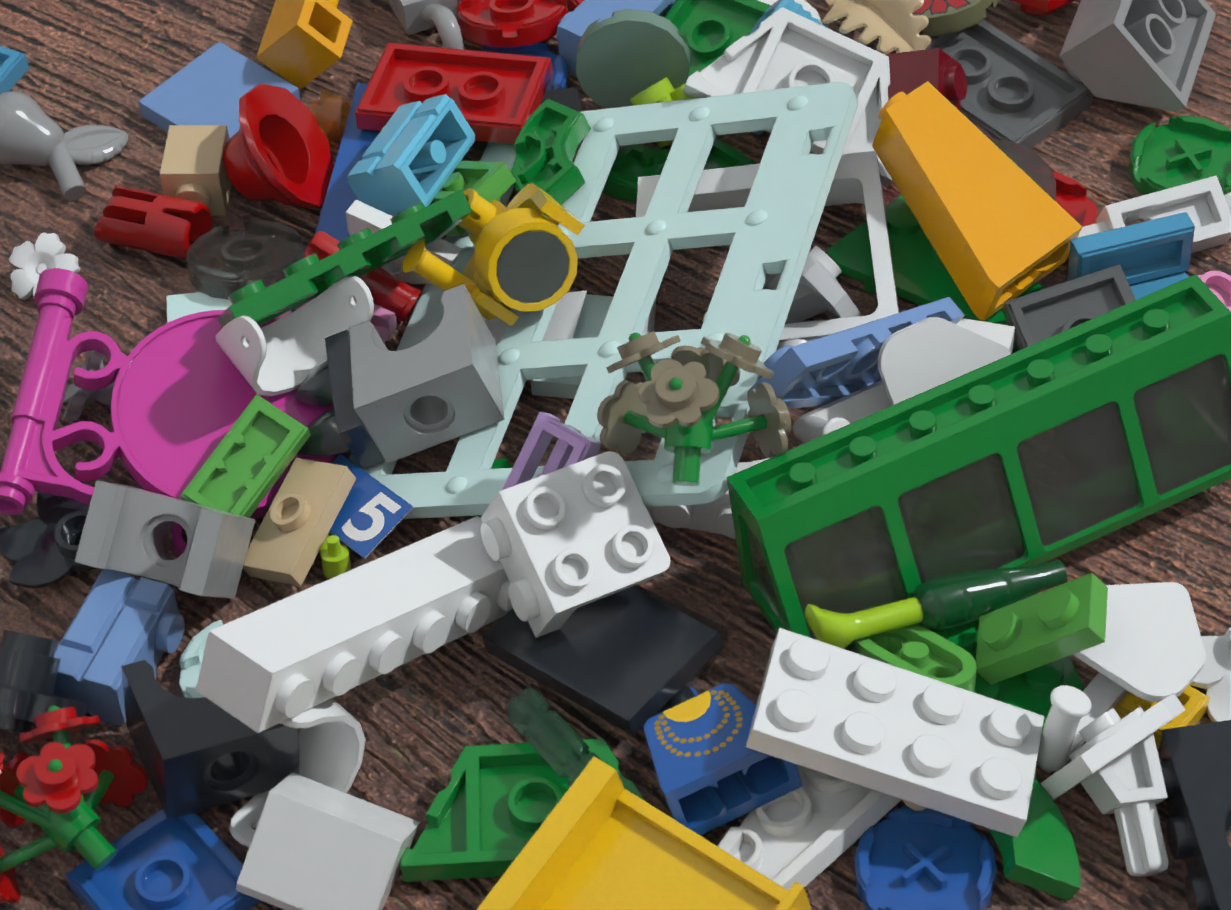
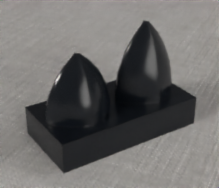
[294,330,386,469]

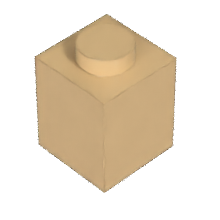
[160,125,232,216]

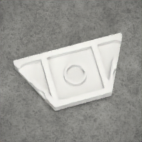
[683,7,893,188]

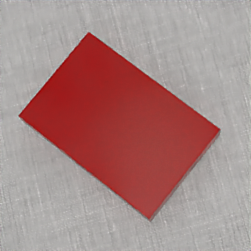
[355,43,553,144]

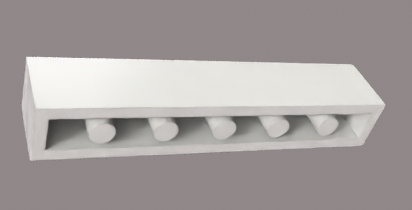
[196,516,513,733]

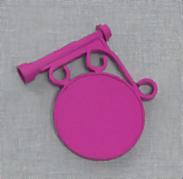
[0,268,338,558]

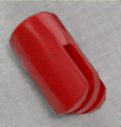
[94,185,212,260]

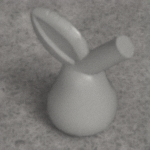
[0,91,128,201]

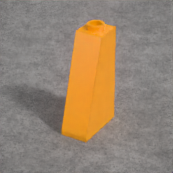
[872,81,1082,322]

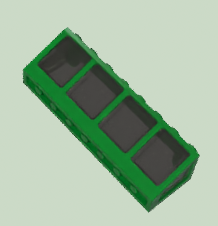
[726,274,1231,651]

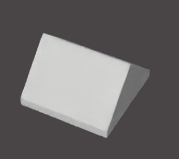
[236,772,421,910]

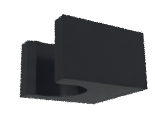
[121,660,300,820]

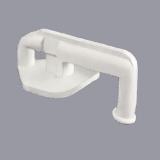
[792,317,1011,443]
[1037,582,1206,773]

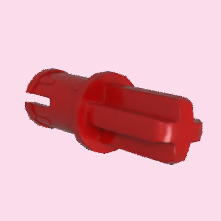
[302,231,421,324]

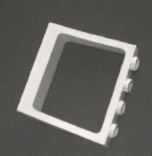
[636,151,899,351]

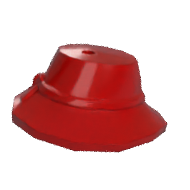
[223,83,334,210]

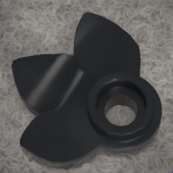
[0,492,96,588]

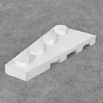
[718,764,902,890]

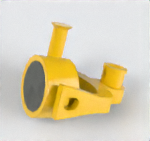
[401,183,585,326]

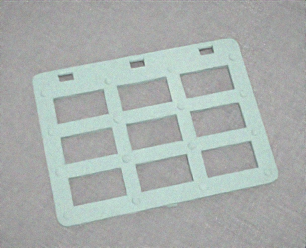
[349,82,858,519]

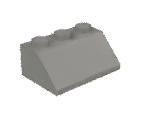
[1059,0,1216,112]

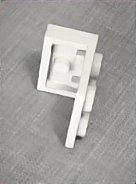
[480,451,670,638]

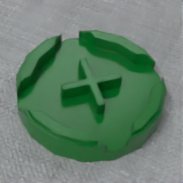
[1128,116,1231,195]

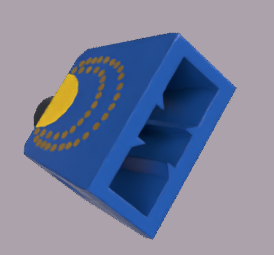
[643,684,803,835]

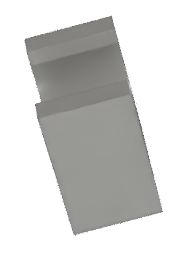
[349,284,505,463]
[75,480,256,598]

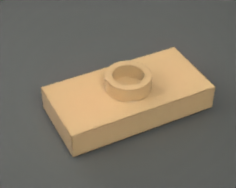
[243,458,357,586]

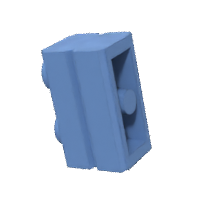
[53,569,185,726]

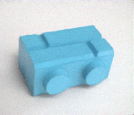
[347,94,475,217]

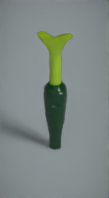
[804,560,1067,649]

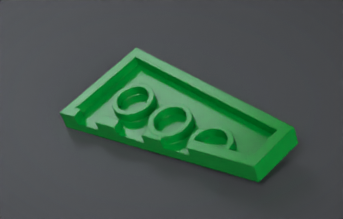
[218,189,473,328]

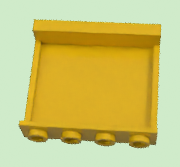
[477,756,812,910]

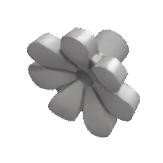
[63,350,115,421]

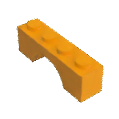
[256,0,353,90]

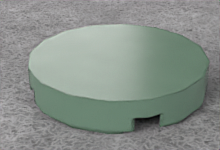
[575,9,690,109]

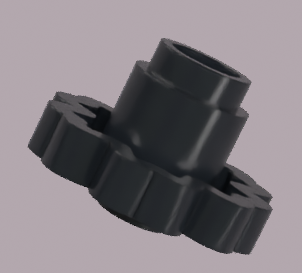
[0,630,88,733]

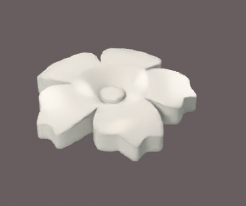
[9,232,81,300]

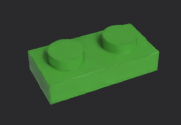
[976,573,1108,685]

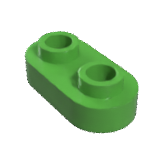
[854,623,977,692]

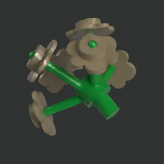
[597,331,791,486]

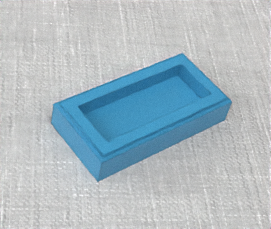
[1067,212,1195,284]

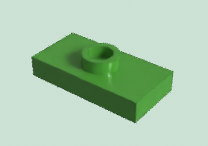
[180,394,311,518]

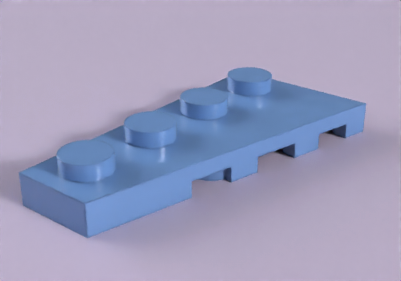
[747,297,965,409]

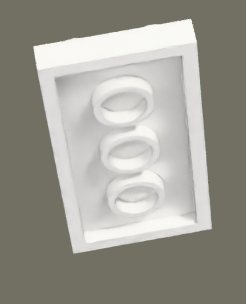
[746,628,1044,838]

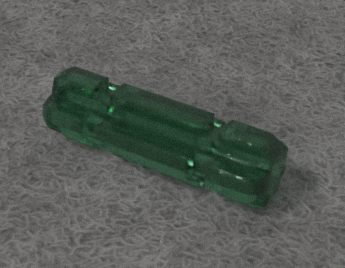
[506,688,602,787]

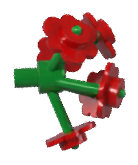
[0,705,149,904]

